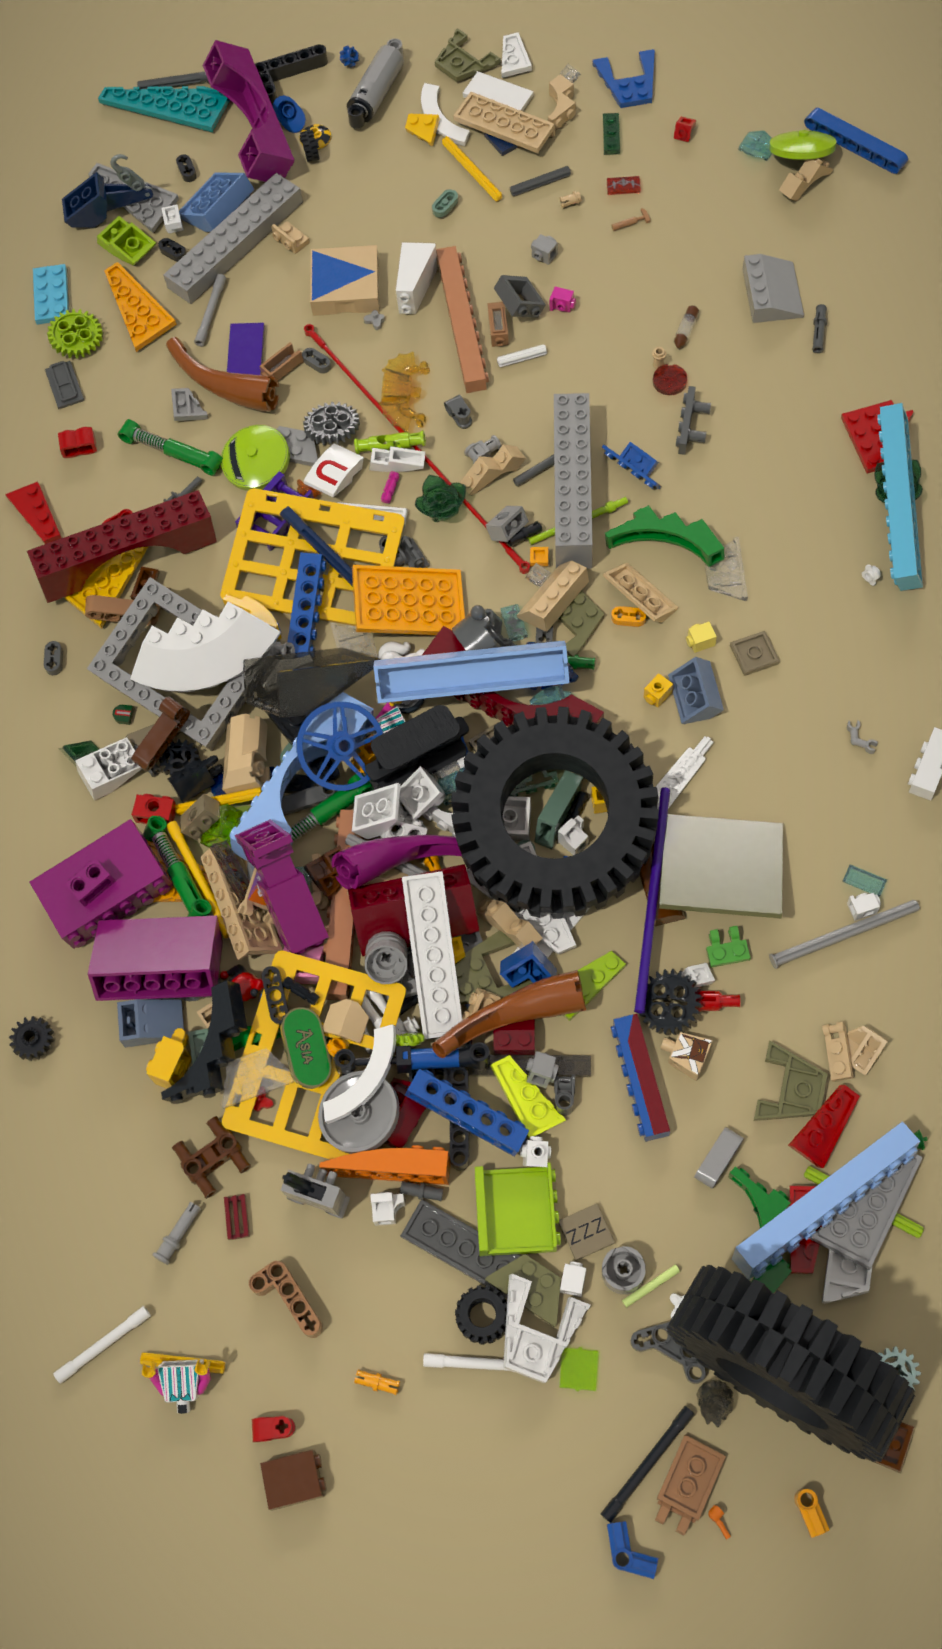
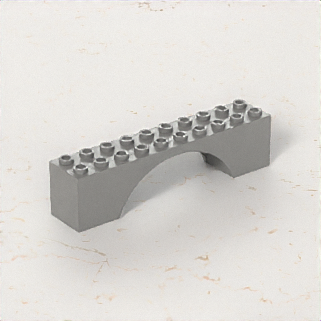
[554,393,592,569]

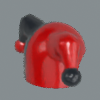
[220,964,264,1001]

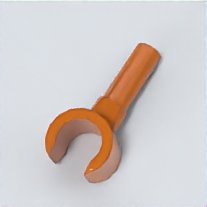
[708,1505,731,1539]

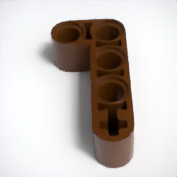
[131,696,190,771]

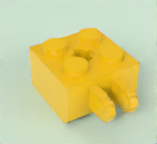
[146,1028,192,1089]

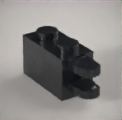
[167,755,224,803]

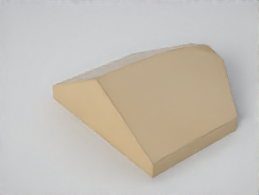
[323,999,369,1044]
[847,1026,888,1076]

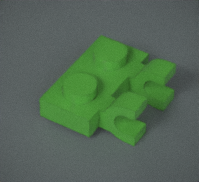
[706,926,750,968]

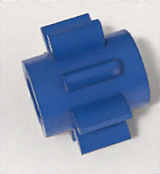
[339,46,359,67]

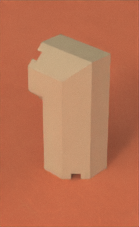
[222,714,271,794]

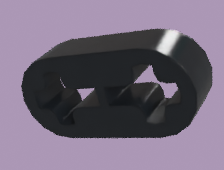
[176,154,197,182]
[158,238,186,262]

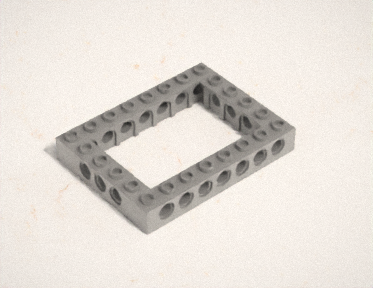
[87,577,274,751]

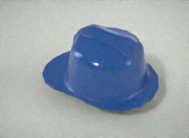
[273,95,306,133]

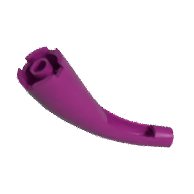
[331,835,462,890]

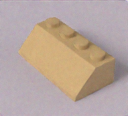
[517,561,589,632]

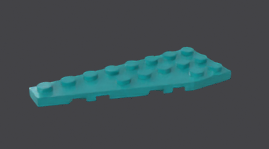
[98,86,230,132]

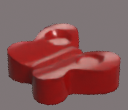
[254,1086,274,1112]

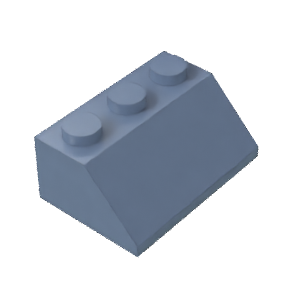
[668,657,724,724]

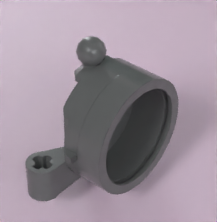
[452,605,517,651]

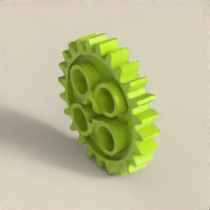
[47,309,103,359]

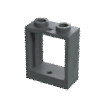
[494,275,546,318]

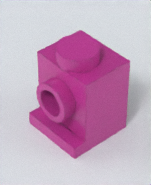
[549,286,576,313]

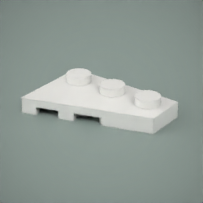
[501,33,532,78]

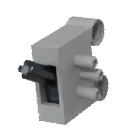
[281,1164,350,1219]

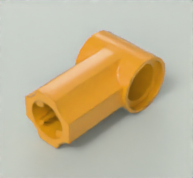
[794,1489,830,1538]

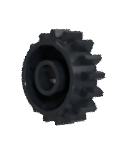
[9,1016,55,1061]

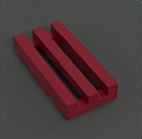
[224,1194,250,1240]

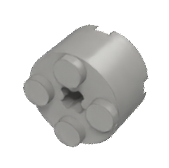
[602,1246,646,1295]

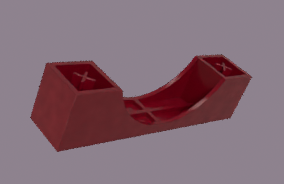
[27,490,217,603]
[422,626,604,727]

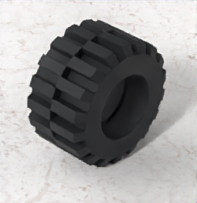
[455,1285,507,1345]

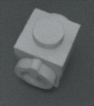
[531,234,558,265]
[526,1051,558,1088]

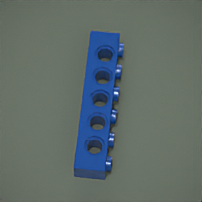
[287,552,327,659]
[405,1069,529,1157]

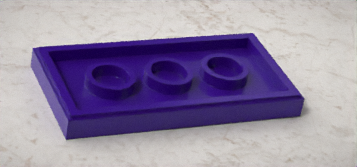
[227,323,265,375]

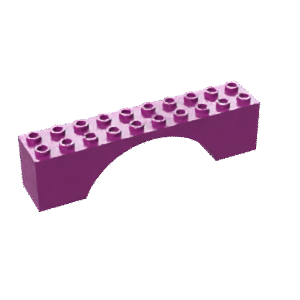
[202,40,295,182]

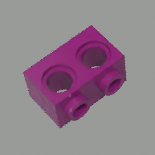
[65,858,115,907]

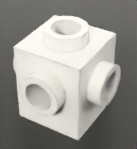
[520,1136,551,1167]

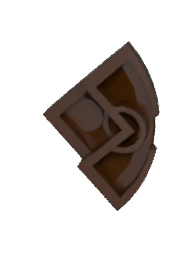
[304,845,342,897]

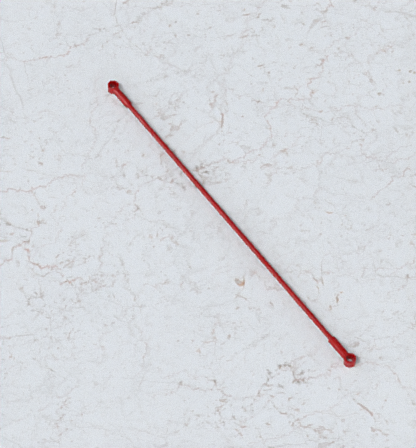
[304,324,530,574]

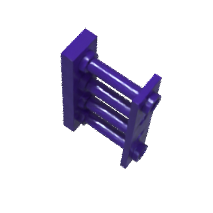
[235,472,314,551]

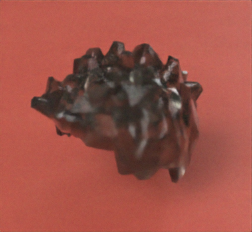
[696,1379,734,1428]

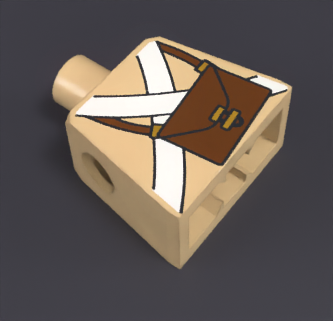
[660,1033,713,1081]

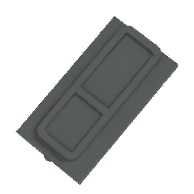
[45,361,85,409]

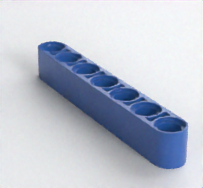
[804,107,908,174]

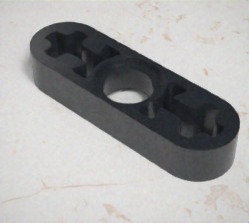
[262,966,289,1025]

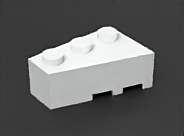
[908,727,942,801]

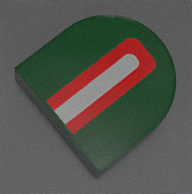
[112,704,134,725]

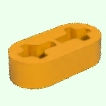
[611,606,646,627]

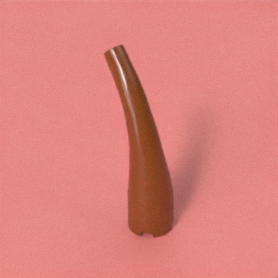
[166,337,279,412]
[432,970,586,1058]

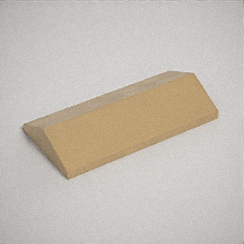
[603,562,678,623]

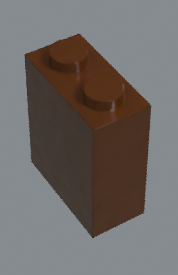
[260,1450,327,1511]

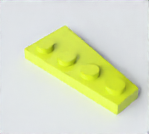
[491,1055,566,1140]

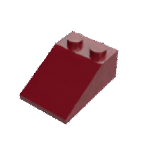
[493,1019,535,1057]

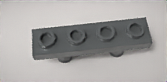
[676,386,711,455]

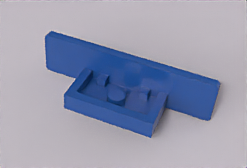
[602,442,661,489]

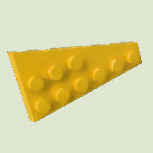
[64,546,149,629]

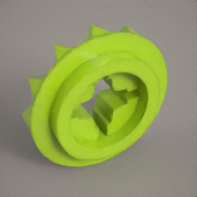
[396,1033,425,1046]

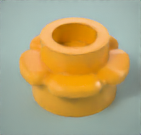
[326,1038,346,1057]

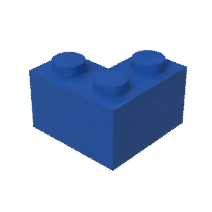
[500,941,557,988]

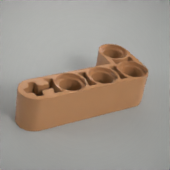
[85,595,160,625]
[249,1261,323,1338]

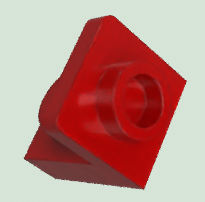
[674,116,696,142]

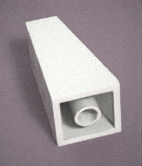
[396,242,438,314]

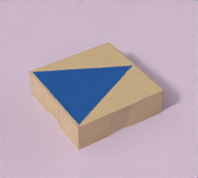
[310,245,380,316]

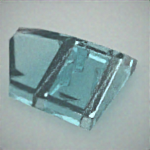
[738,130,772,161]

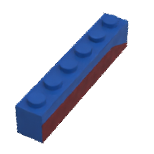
[610,1014,670,1142]

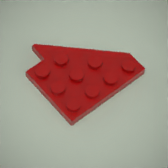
[841,400,913,474]

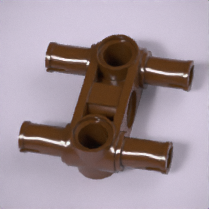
[172,1116,251,1199]

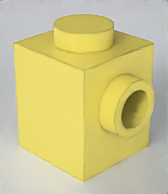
[686,622,717,653]

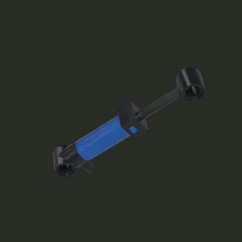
[334,1040,490,1076]

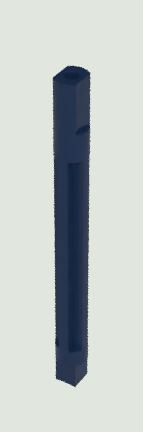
[280,506,353,587]

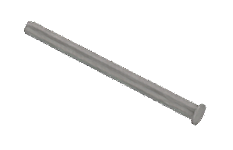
[769,900,920,969]

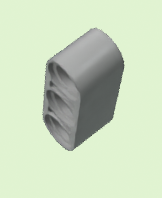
[694,1127,744,1189]

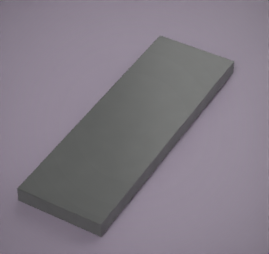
[400,1199,521,1299]

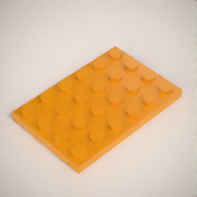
[352,565,465,635]

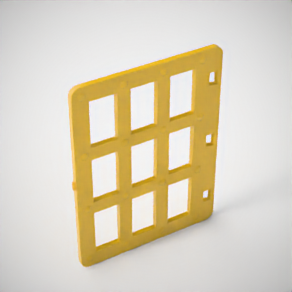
[220,488,405,626]
[222,951,406,1159]

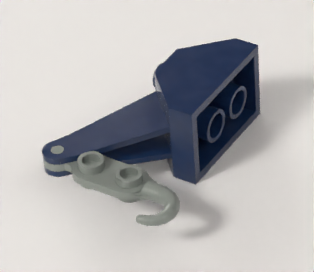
[62,154,153,228]

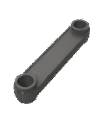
[248,782,337,816]

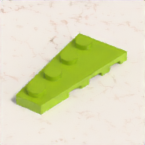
[564,951,626,1021]

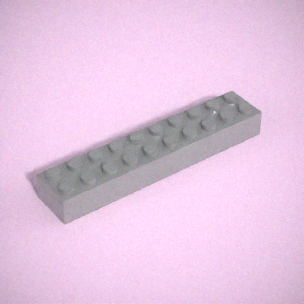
[163,173,303,304]

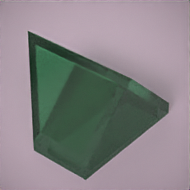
[58,740,99,766]

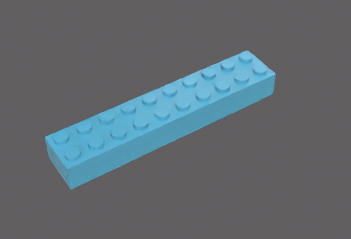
[878,403,923,591]

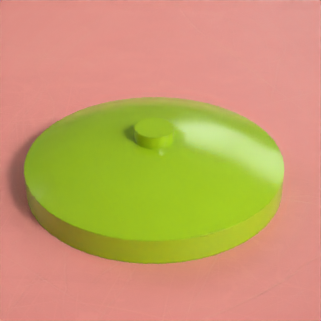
[769,130,837,159]

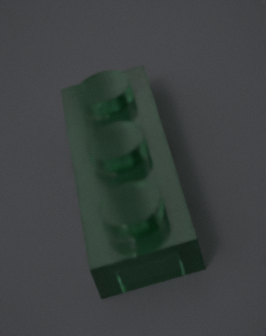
[603,113,620,155]

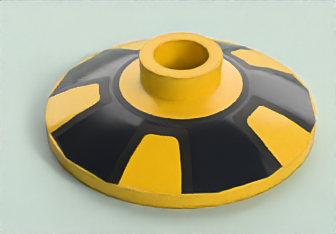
[299,124,331,149]

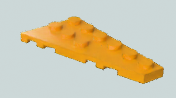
[104,262,177,352]

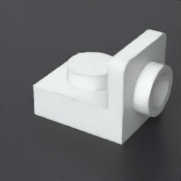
[683,963,715,990]

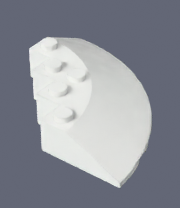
[130,602,281,692]

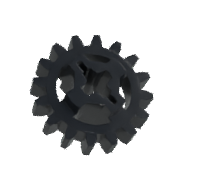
[159,739,201,776]

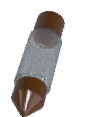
[674,305,699,348]

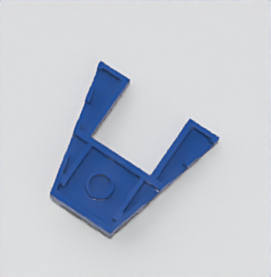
[592,49,655,108]

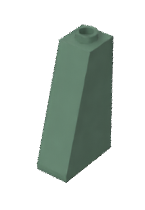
[534,770,583,849]

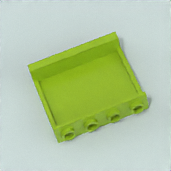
[475,1163,561,1256]

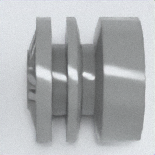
[365,932,407,984]

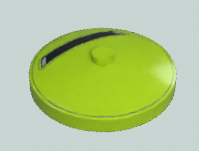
[221,425,290,491]

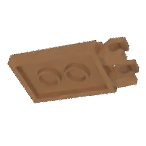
[655,1435,726,1536]

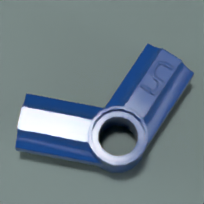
[607,1521,658,1579]

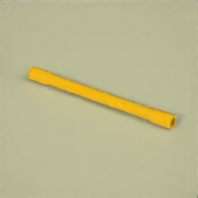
[166,821,229,938]

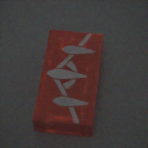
[607,176,640,195]

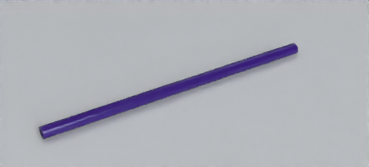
[634,787,670,1013]

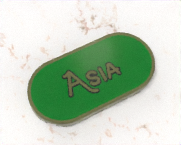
[280,1007,332,1089]

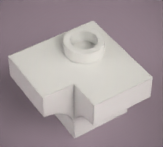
[558,815,589,855]
[371,1192,406,1226]

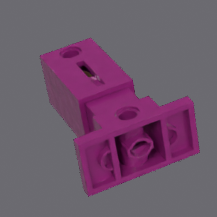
[234,819,329,954]

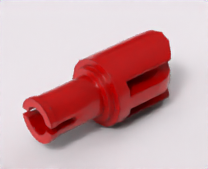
[697,991,740,1011]

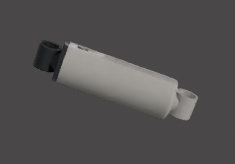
[347,38,404,129]

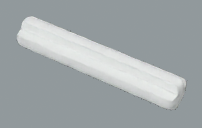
[497,344,547,367]

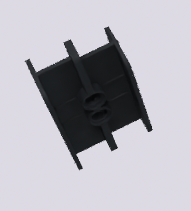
[365,705,469,788]

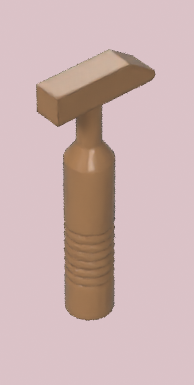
[611,208,650,231]

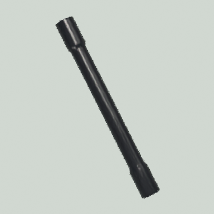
[600,1406,695,1523]

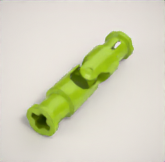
[354,430,426,454]

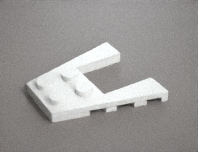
[503,1274,590,1383]

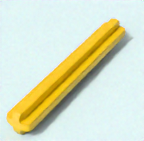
[140,1352,225,1374]

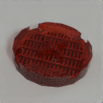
[653,364,687,396]

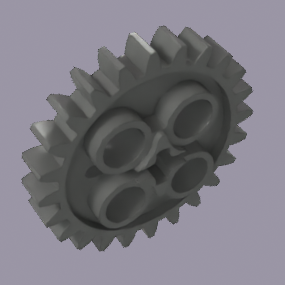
[303,402,360,445]

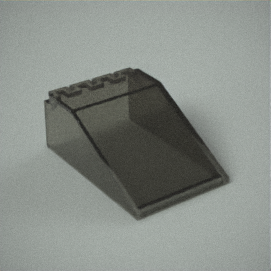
[243,647,381,718]

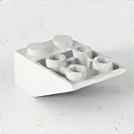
[75,737,142,800]

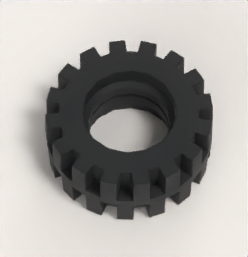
[300,130,320,162]

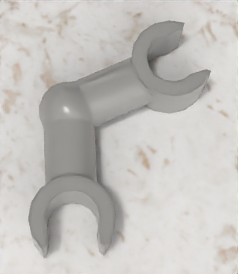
[846,720,878,754]

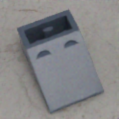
[117,999,184,1048]

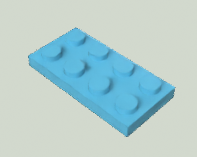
[33,264,69,325]

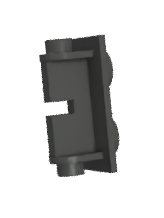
[399,536,430,568]

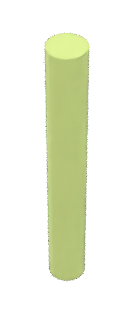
[622,1265,680,1308]

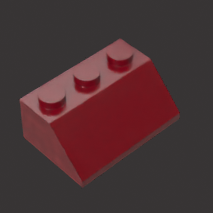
[384,1078,426,1148]

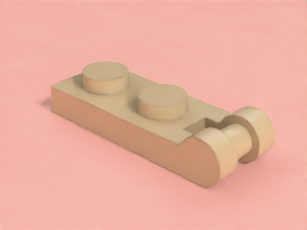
[822,1021,854,1082]

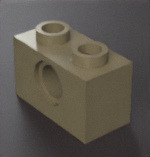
[180,794,220,840]

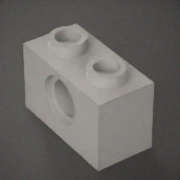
[485,506,529,542]

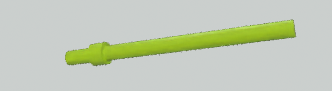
[528,497,628,545]

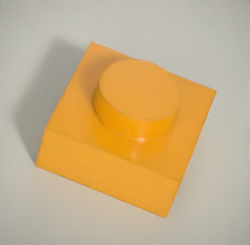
[530,547,549,566]

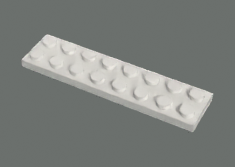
[402,871,462,1039]

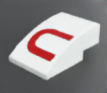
[303,443,364,497]

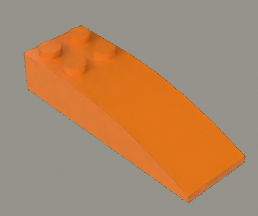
[319,1145,451,1185]

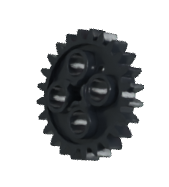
[639,969,703,1036]

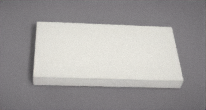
[463,71,534,111]

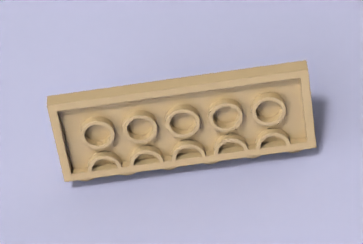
[453,92,555,153]
[201,847,282,960]

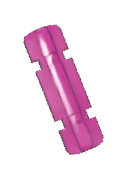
[381,471,399,504]

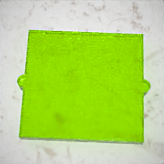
[559,1347,598,1392]

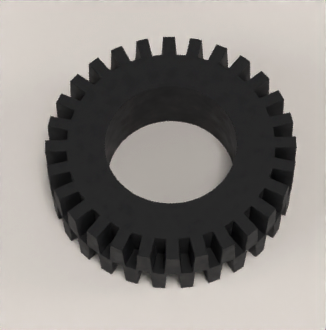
[451,706,659,919]
[666,1265,915,1462]

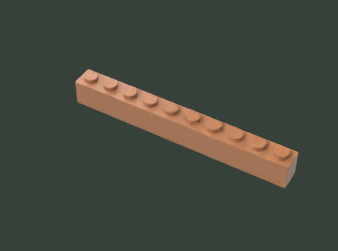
[436,246,489,393]
[323,810,364,1001]

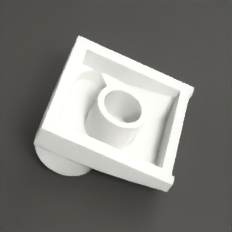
[399,766,445,820]

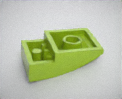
[97,216,156,265]

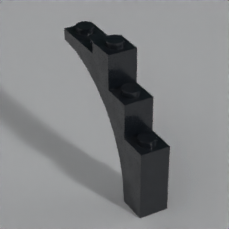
[161,980,248,1104]

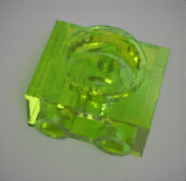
[200,804,243,848]

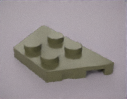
[485,1254,561,1327]

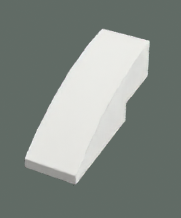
[369,446,425,472]

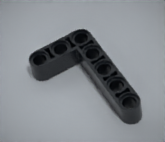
[255,44,328,107]
[409,1067,470,1171]

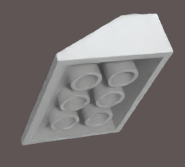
[742,254,804,323]

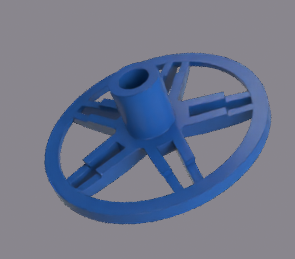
[296,702,383,791]

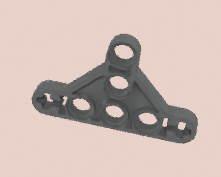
[630,1322,706,1384]

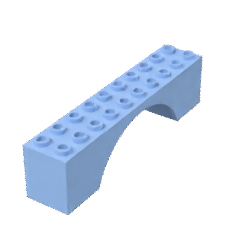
[229,687,374,861]

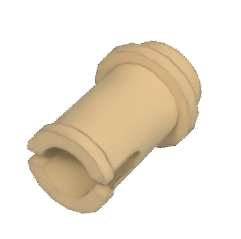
[559,191,581,208]
[652,347,666,369]

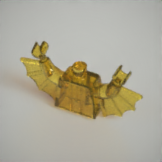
[379,351,430,432]

